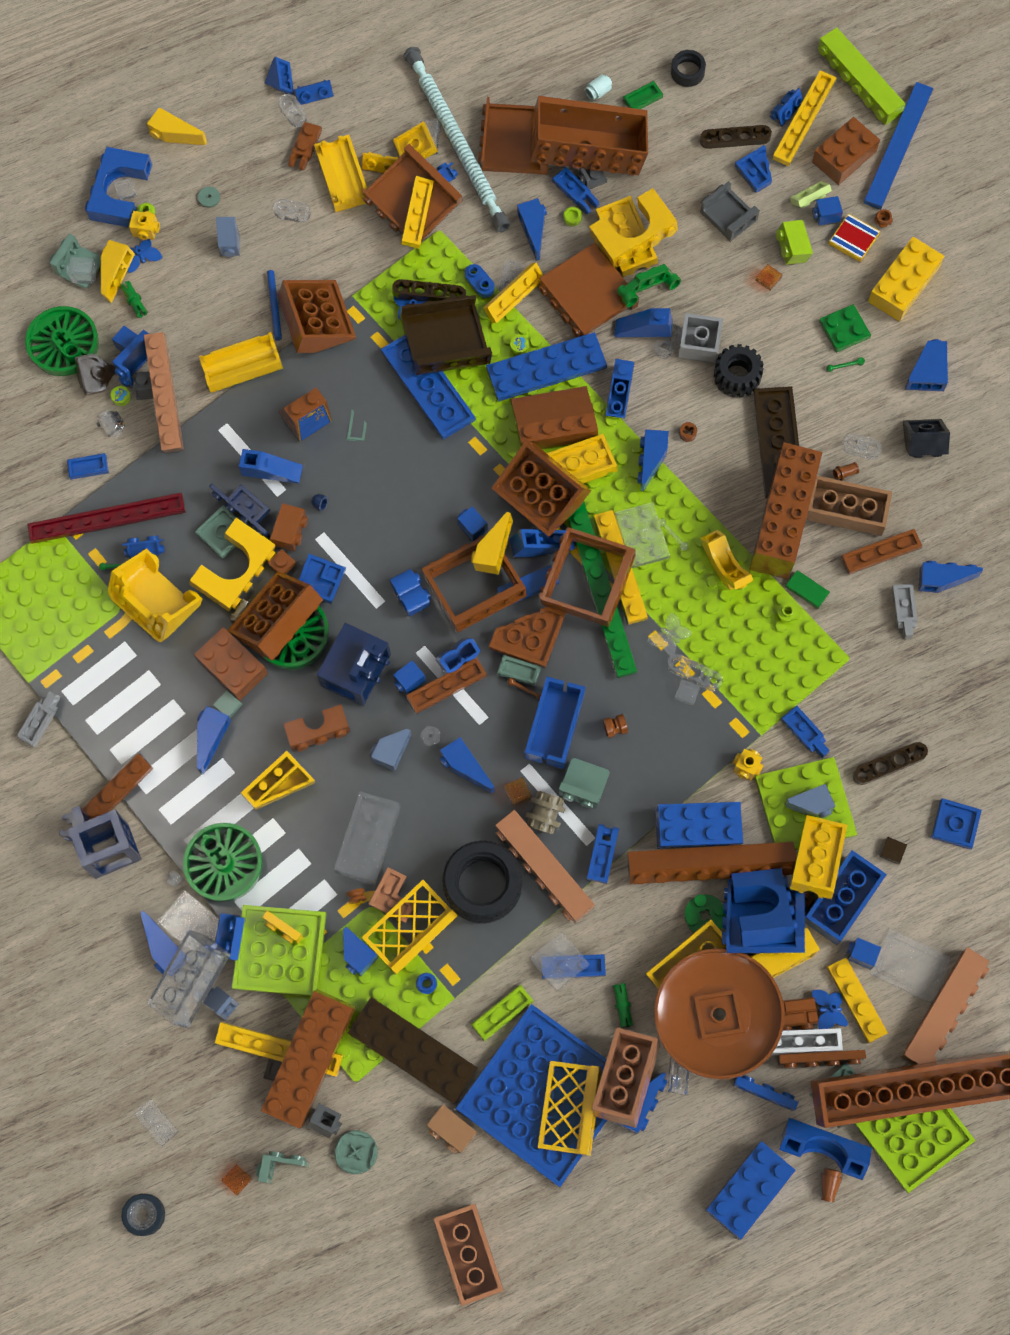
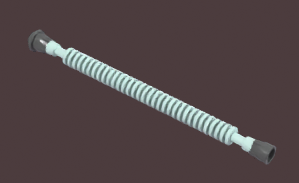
[403,47,511,232]

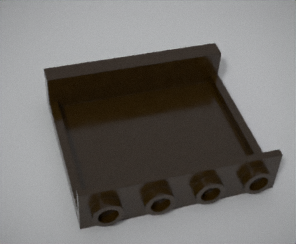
[400,295,492,375]

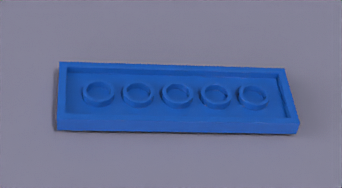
[486,332,607,402]
[381,335,476,440]

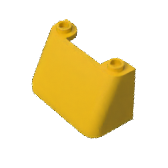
[108,548,202,642]

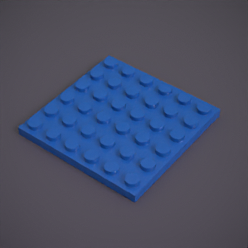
[456,1004,607,1187]

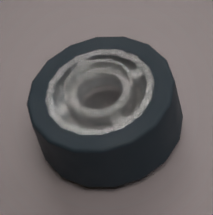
[121,1193,165,1236]

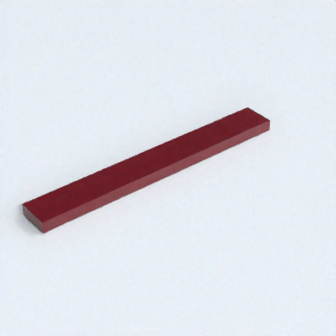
[27,492,186,544]

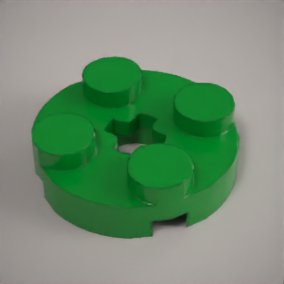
[684,894,726,933]

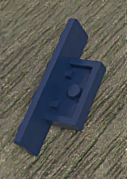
[209,483,271,539]

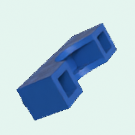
[779,1118,872,1180]

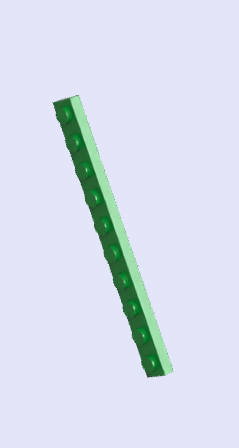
[568,501,637,678]

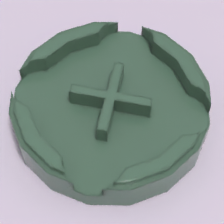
[335,1130,378,1174]

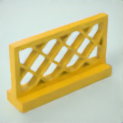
[362,880,458,975]
[538,1061,602,1156]

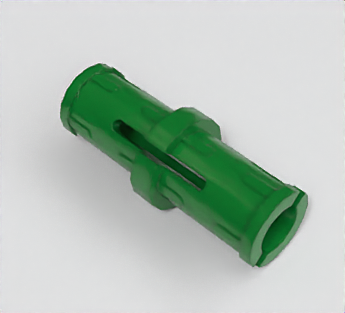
[120,281,148,318]
[612,983,634,1028]

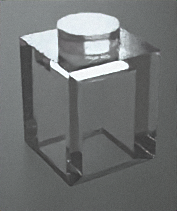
[66,257,97,284]

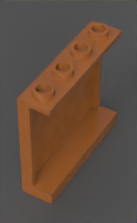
[478,97,548,175]
[361,144,463,241]
[538,243,639,337]

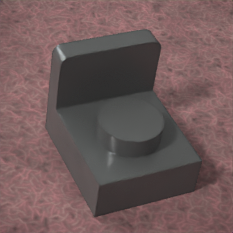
[577,167,607,189]

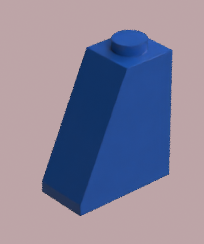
[905,339,948,392]

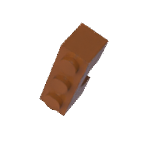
[283,704,351,752]

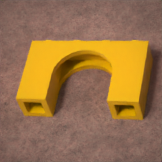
[589,188,678,268]
[190,518,276,612]

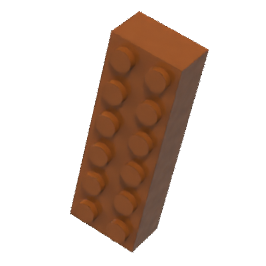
[261,989,356,1129]

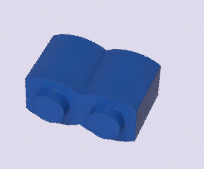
[390,569,431,617]
[436,638,481,673]

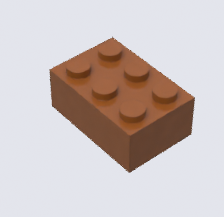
[812,116,880,185]
[194,627,268,701]

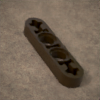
[700,125,772,149]
[392,279,466,302]
[853,742,928,785]

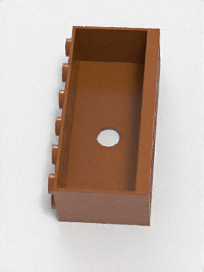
[530,96,648,176]
[749,442,823,580]

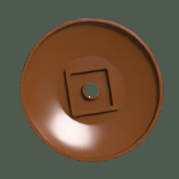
[655,948,785,1080]

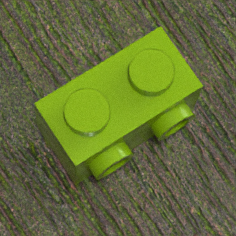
[776,220,813,265]

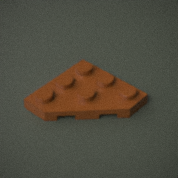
[489,606,566,668]

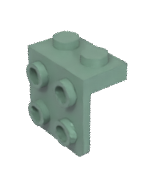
[49,234,101,288]
[558,758,610,809]
[256,1151,310,1184]

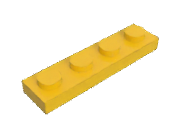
[401,176,434,249]
[483,263,543,323]
[827,958,888,1044]

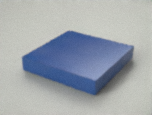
[931,798,982,850]

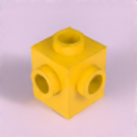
[129,211,160,240]
[733,749,764,781]

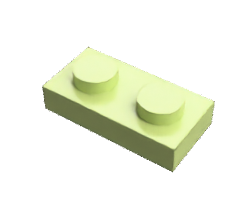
[789,181,832,208]

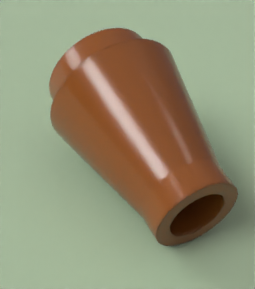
[821,1168,843,1202]

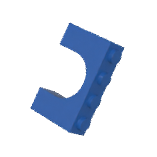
[85,147,152,227]
[731,868,798,947]

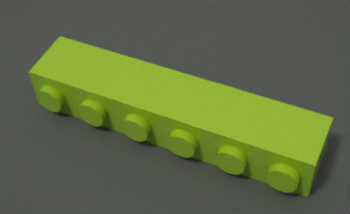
[818,27,906,125]

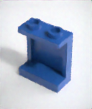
[112,329,149,389]

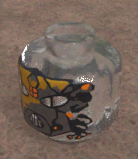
[96,409,125,439]

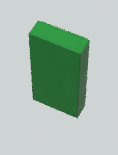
[623,81,663,109]
[785,570,830,609]

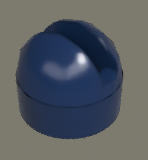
[311,494,328,511]

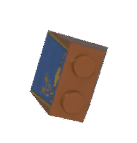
[278,387,332,442]

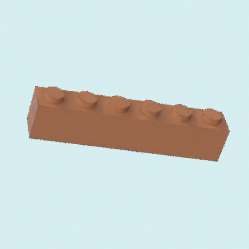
[144,332,184,453]
[495,810,595,924]
[900,947,990,1065]

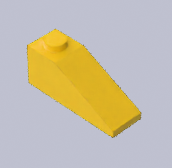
[147,107,207,145]
[101,240,135,303]
[471,512,513,575]

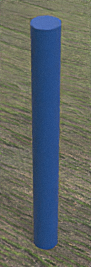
[267,270,282,341]

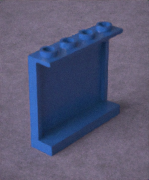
[722,879,805,953]

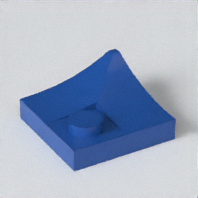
[299,554,346,604]

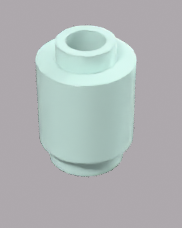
[584,74,612,101]

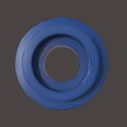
[416,973,437,994]

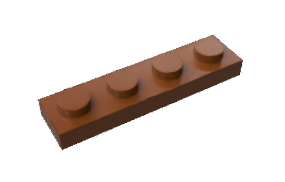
[841,529,923,575]
[406,658,487,714]
[83,753,154,819]
[777,1050,866,1069]

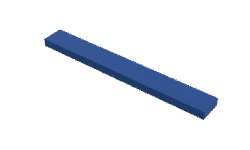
[864,82,933,210]

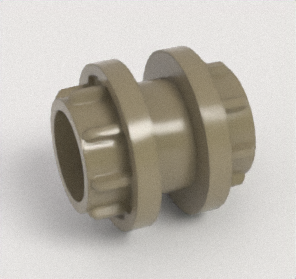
[525,791,566,834]

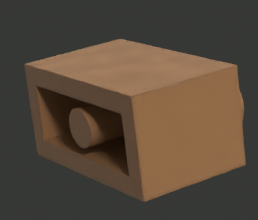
[427,1105,477,1154]

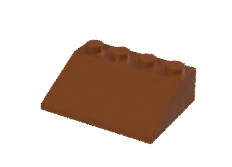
[278,280,356,353]
[511,386,598,449]
[491,441,591,536]
[227,571,323,660]

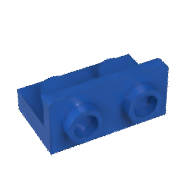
[213,913,245,960]

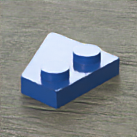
[735,145,772,193]

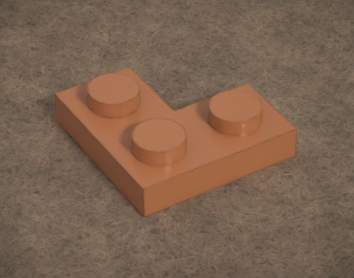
[369,867,414,924]

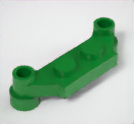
[617,264,681,308]

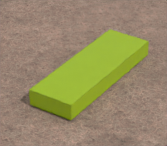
[471,984,534,1042]

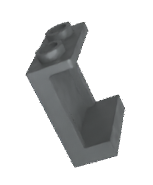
[700,181,760,242]

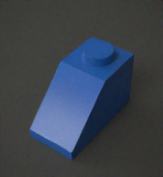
[343,927,378,976]

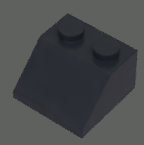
[903,419,950,458]

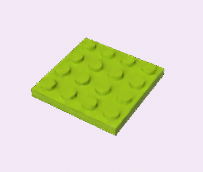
[755,757,857,851]
[232,905,327,996]
[854,1108,976,1193]

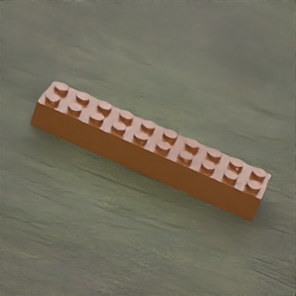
[810,1050,1010,1128]

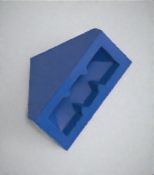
[265,57,294,95]

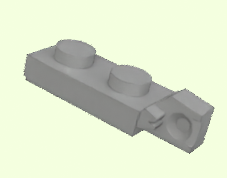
[892,584,918,640]
[17,691,60,747]

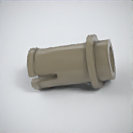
[230,599,250,623]

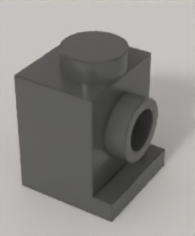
[133,371,154,400]
[306,1103,342,1138]

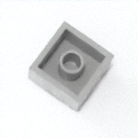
[678,313,723,363]

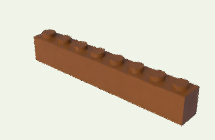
[628,842,797,884]

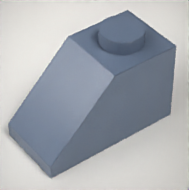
[216,217,240,257]
[370,729,412,771]
[785,784,836,819]
[203,986,239,1021]

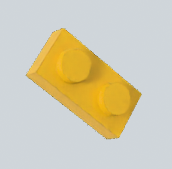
[262,911,304,944]

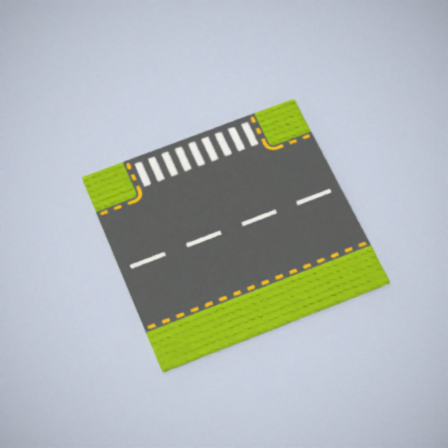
[0,230,849,1082]

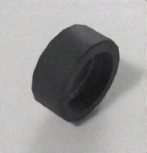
[671,50,706,87]

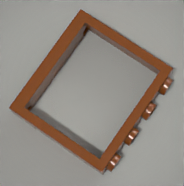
[539,527,636,627]
[422,535,527,633]

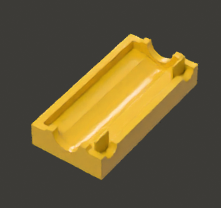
[314,135,367,212]
[596,196,658,277]
[199,332,283,393]
[547,434,617,483]
[790,815,847,900]

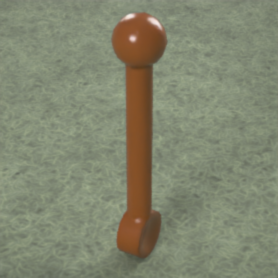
[507,678,542,701]

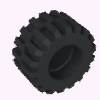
[714,344,764,398]

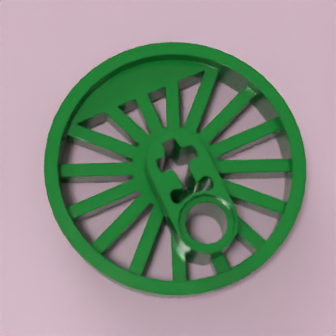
[25,306,99,376]
[263,606,329,670]
[183,823,263,902]

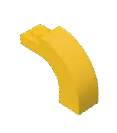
[700,530,753,590]

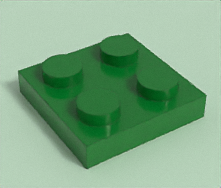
[819,304,871,353]

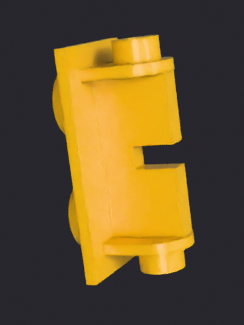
[362,151,398,173]

